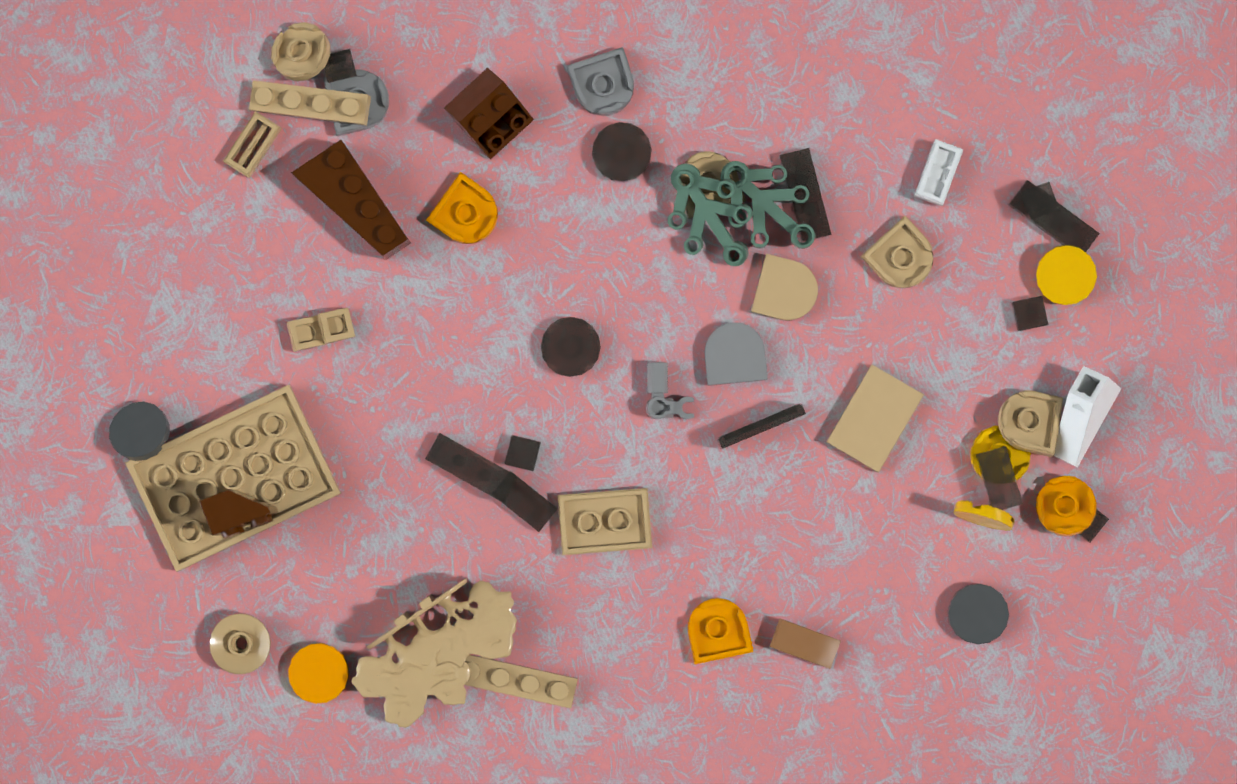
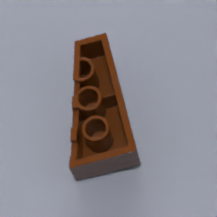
[291,140,411,260]

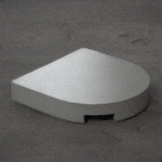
[566,47,634,116]
[323,69,389,136]
[705,322,768,386]

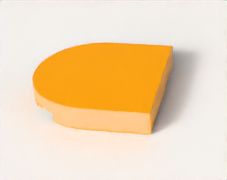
[426,172,498,244]
[687,598,754,664]

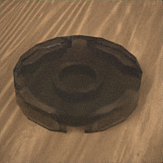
[592,122,652,183]
[541,317,601,377]

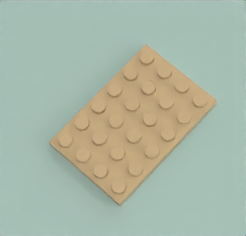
[125,385,342,572]

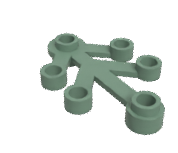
[720,161,815,249]
[667,163,753,266]

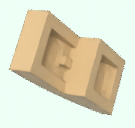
[287,307,355,352]

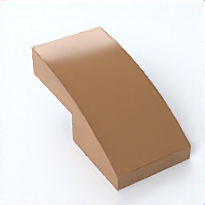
[769,618,841,669]

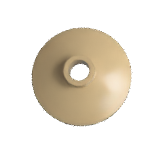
[210,614,271,674]

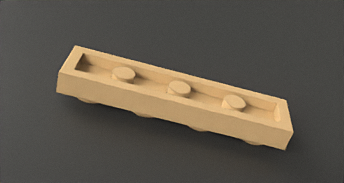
[249,80,371,126]
[464,654,578,709]

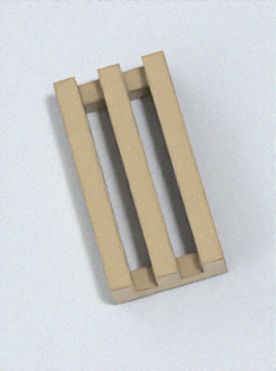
[223,111,282,178]

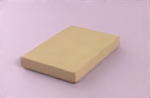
[826,364,924,473]
[557,488,652,555]

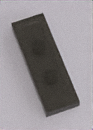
[779,148,831,242]
[1008,180,1100,252]
[717,404,806,450]
[425,433,519,503]

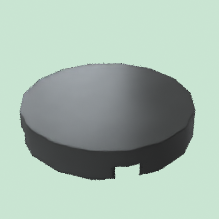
[109,401,170,461]
[947,584,1009,644]

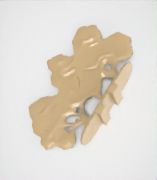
[352,578,517,728]

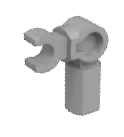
[645,362,694,419]

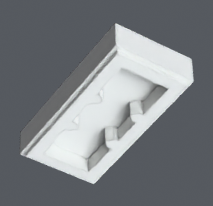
[914,139,964,207]

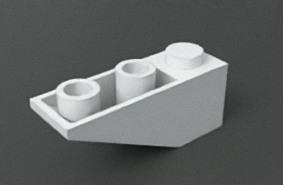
[1054,366,1121,467]

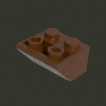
[444,67,534,160]
[199,490,279,539]

